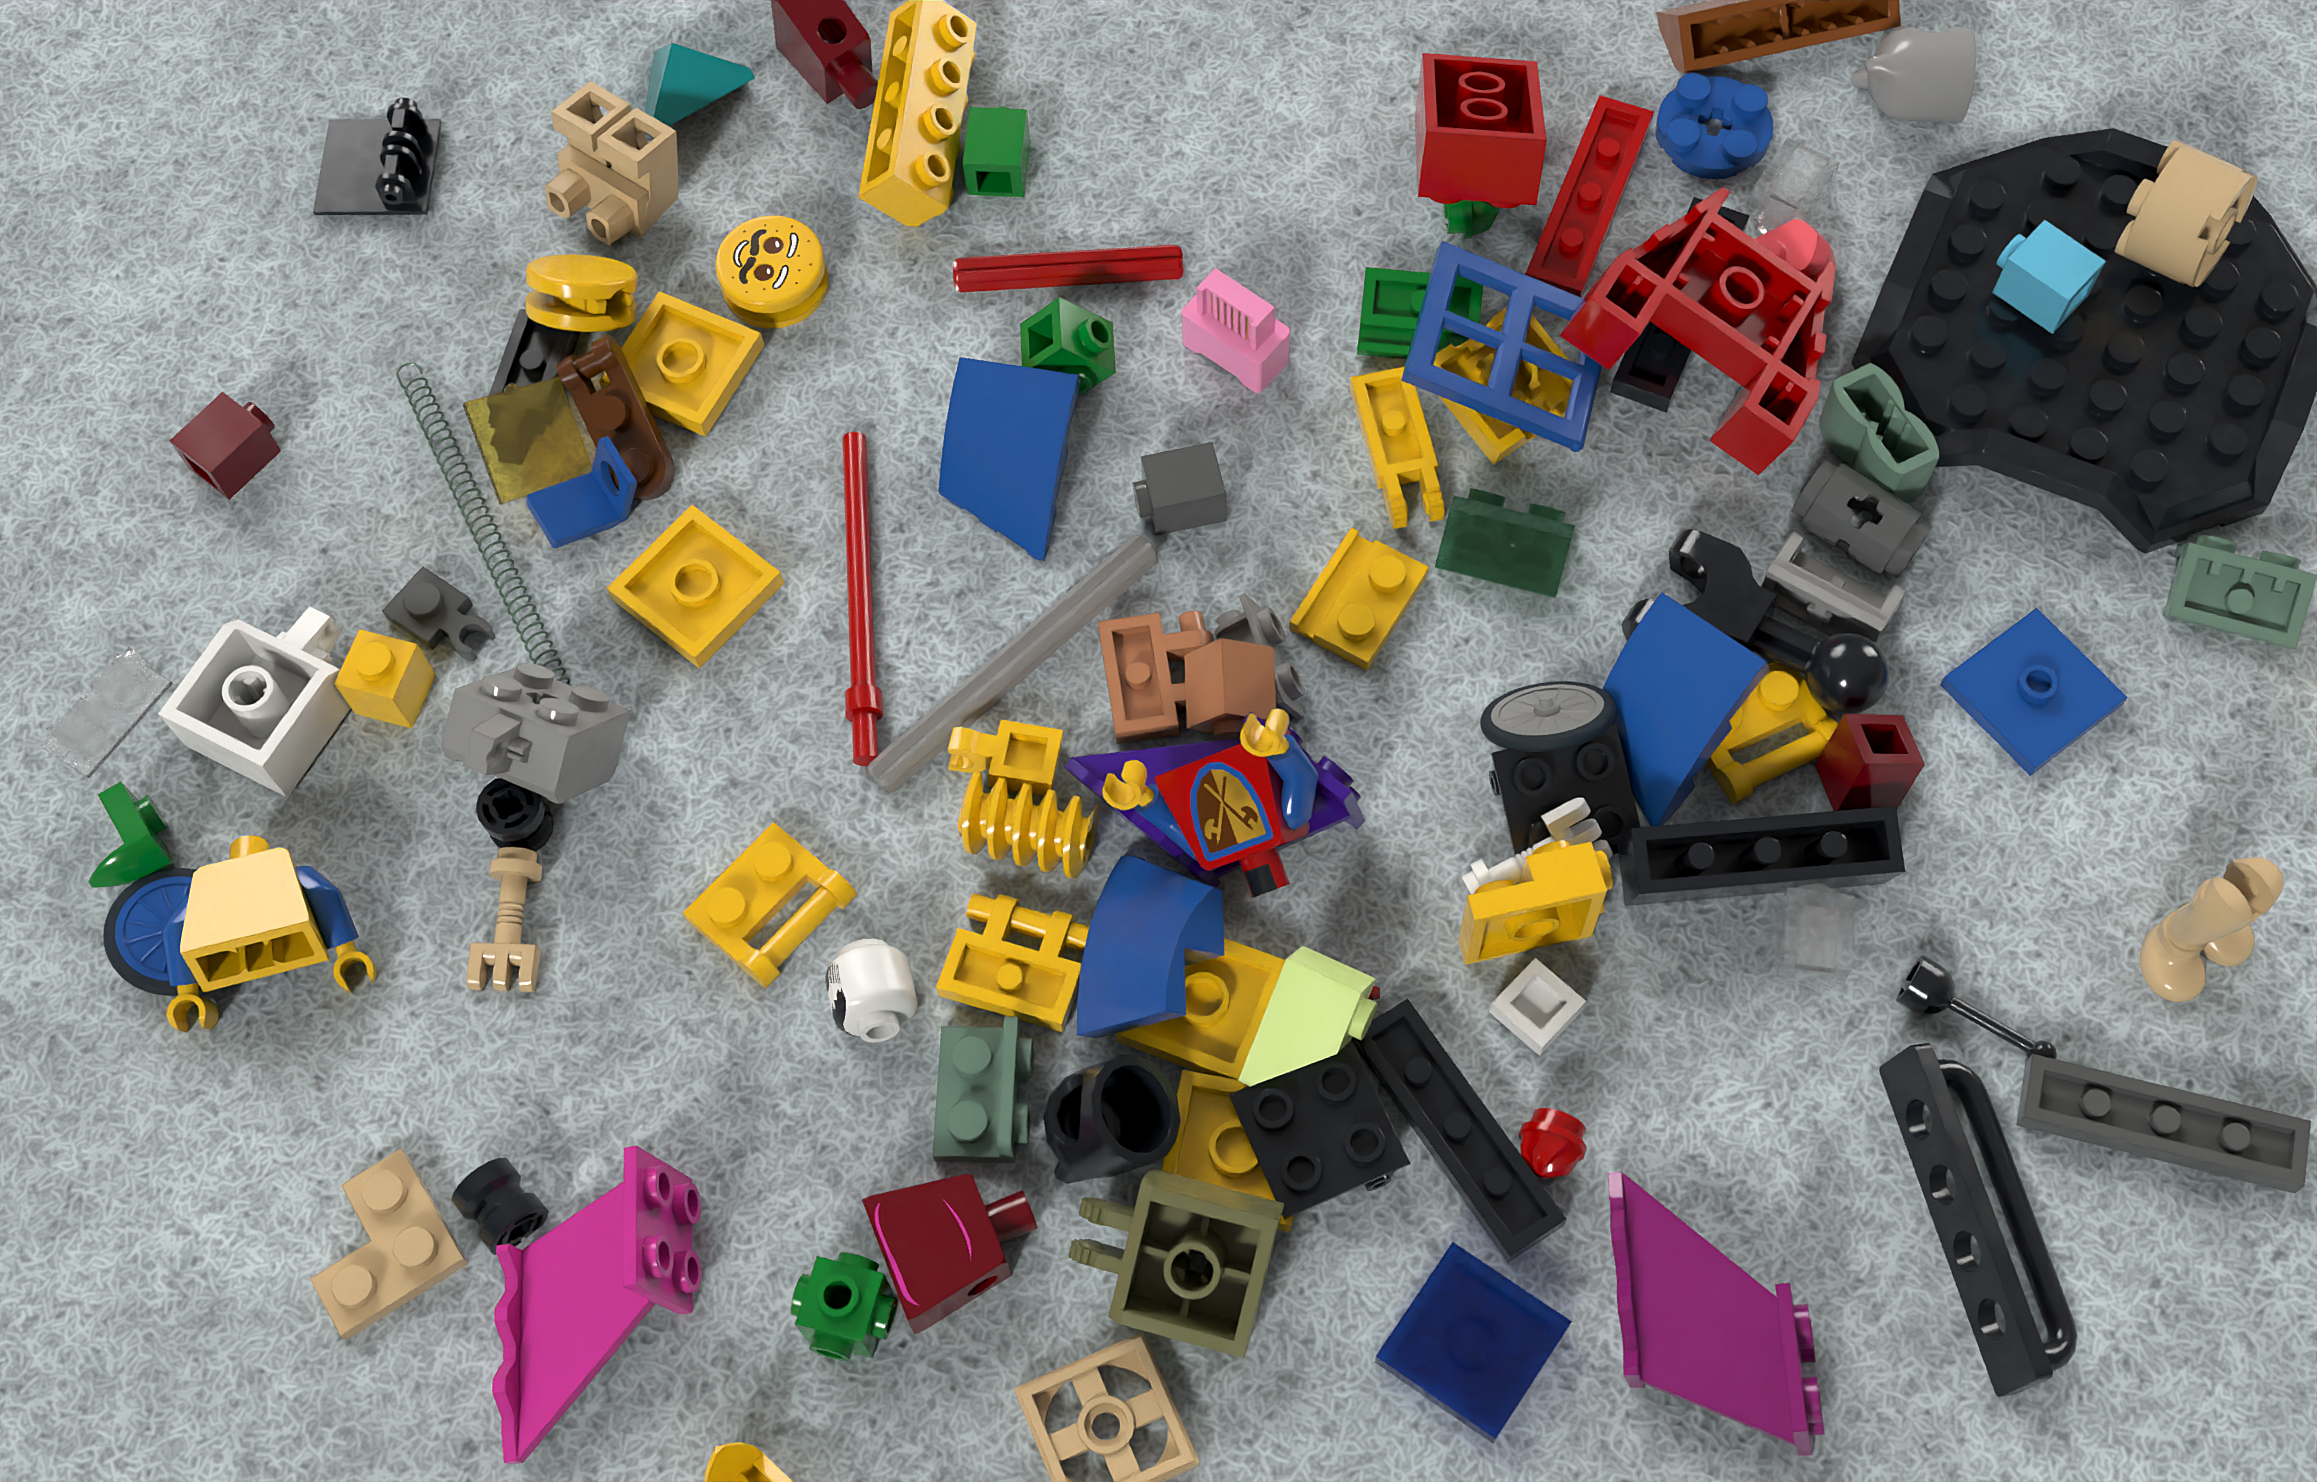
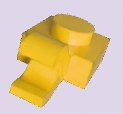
[948,719,1063,796]

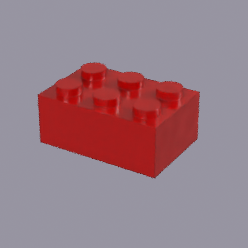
[1415,53,1547,208]

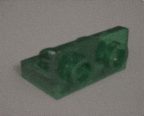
[1434,488,1575,599]

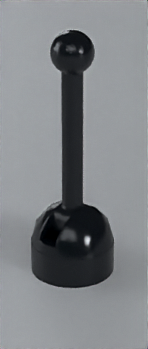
[1896,955,2057,1059]

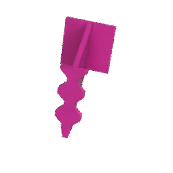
[492,1145,701,1465]

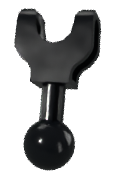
[1621,529,1890,714]

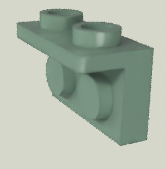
[2163,535,2317,649]
[932,1016,1034,1163]

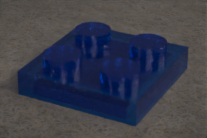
[1375,1242,1572,1444]

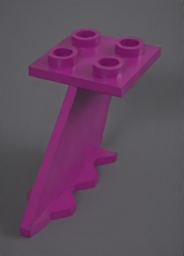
[1608,1171,1825,1456]

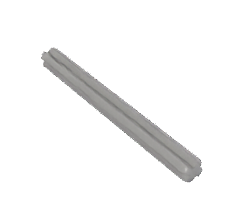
[868,535,1158,793]

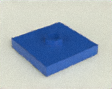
[1940,608,2128,776]

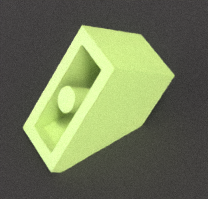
[1238,946,1378,1086]

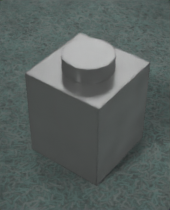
[1132,442,1227,536]

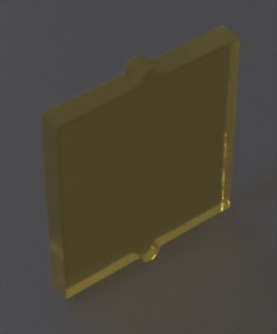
[463,376,592,505]

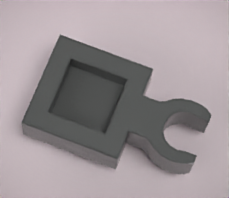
[382,566,496,661]

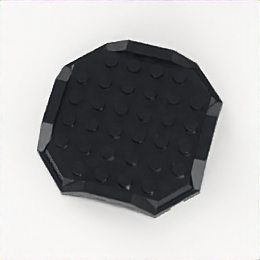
[1852,128,2317,553]

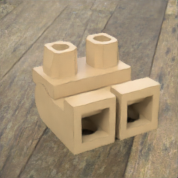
[545,81,679,245]

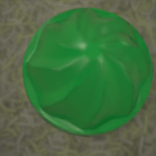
[1444,200,1499,239]

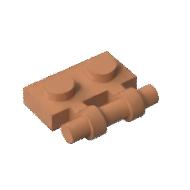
[1098,611,1214,744]

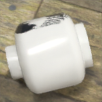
[825,938,918,1042]

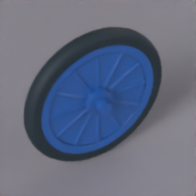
[103,868,202,996]

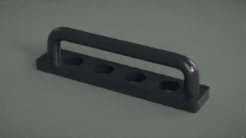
[1879,1043,2077,1397]

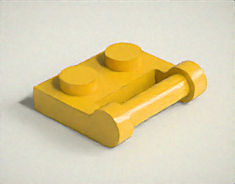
[1706,661,1838,804]
[682,822,857,989]

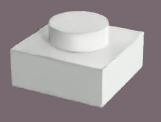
[1489,958,1586,1056]

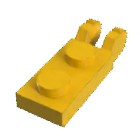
[1349,366,1445,529]

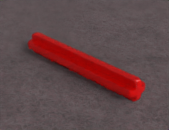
[953,244,1183,293]

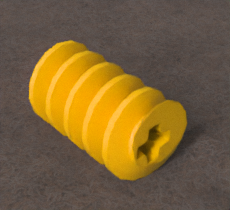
[958,772,1100,879]

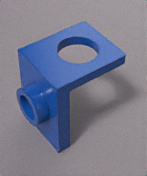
[526,436,637,548]

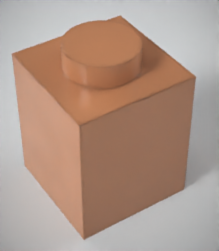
[1184,638,1276,741]

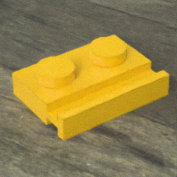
[1289,527,1429,671]

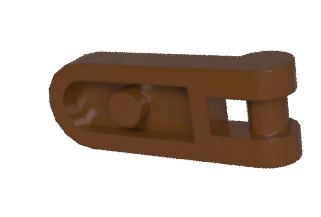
[555,334,675,501]

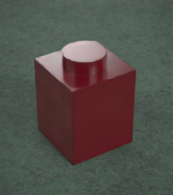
[169,392,281,500]
[1815,714,1925,811]

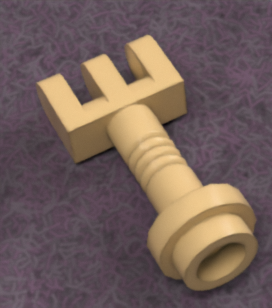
[466,847,542,992]

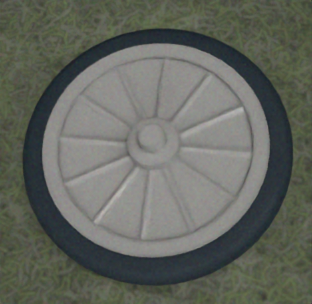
[1480,681,1617,752]

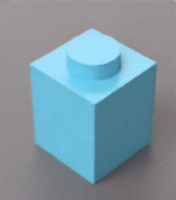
[1993,220,2106,334]

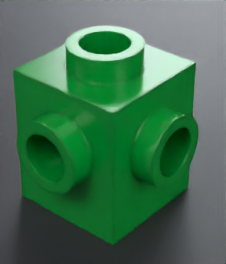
[1020,297,1116,395]
[791,1252,898,1361]

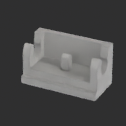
[1761,532,1907,644]

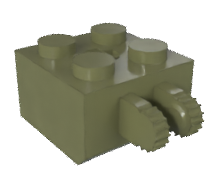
[1068,1168,1285,1358]

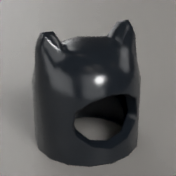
[1043,1054,1180,1184]

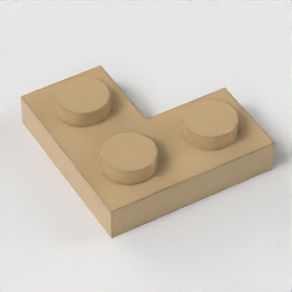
[310,1149,469,1340]

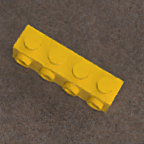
[858,0,977,227]

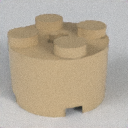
[2115,139,2258,287]

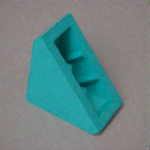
[645,43,755,135]

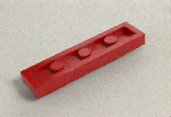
[1525,95,1654,298]

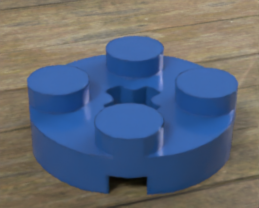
[1655,73,1773,179]

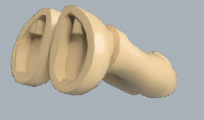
[2140,857,2284,1002]

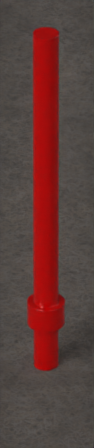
[842,432,883,766]

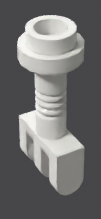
[1462,797,1613,894]

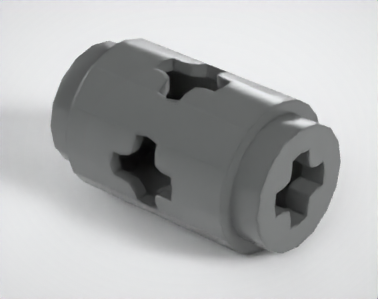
[1791,460,1933,579]

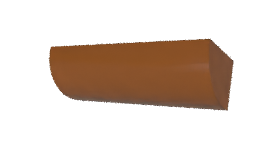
[1656,0,1901,73]

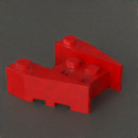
[1560,187,1836,475]

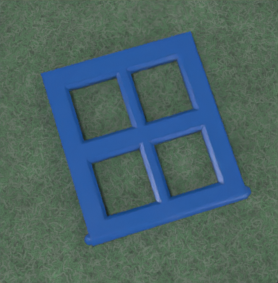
[1401,241,1602,452]

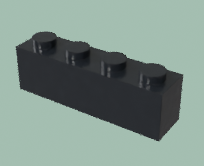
[1617,806,1905,906]

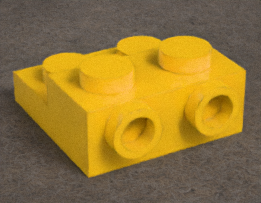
[1458,841,1613,965]

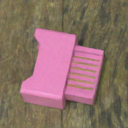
[1181,268,1290,393]

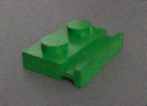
[1357,267,1483,359]

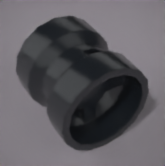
[476,778,554,852]
[452,1158,549,1255]

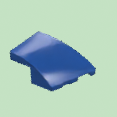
[938,357,1079,561]
[1602,592,1769,826]
[1077,855,1224,1038]

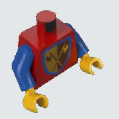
[1102,709,1318,897]

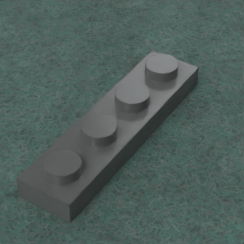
[2016,1054,2311,1193]

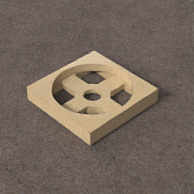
[1014,1332,1200,1482]

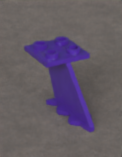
[1064,711,1365,887]

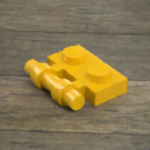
[936,893,1090,1033]

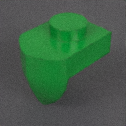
[88,781,174,888]

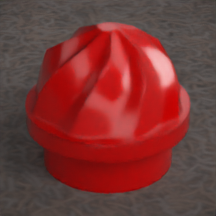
[1518,1108,1587,1179]

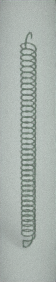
[396,363,571,684]

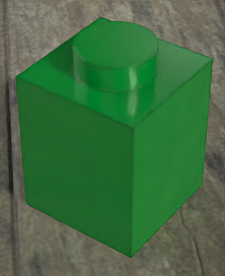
[963,106,1031,197]

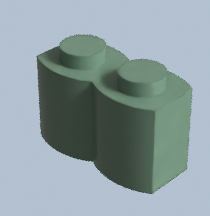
[1819,363,1939,502]

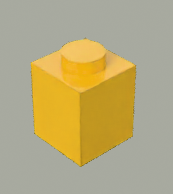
[334,629,436,728]

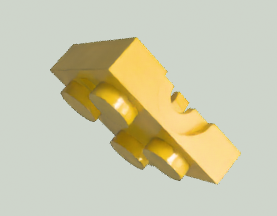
[1433,307,1573,465]

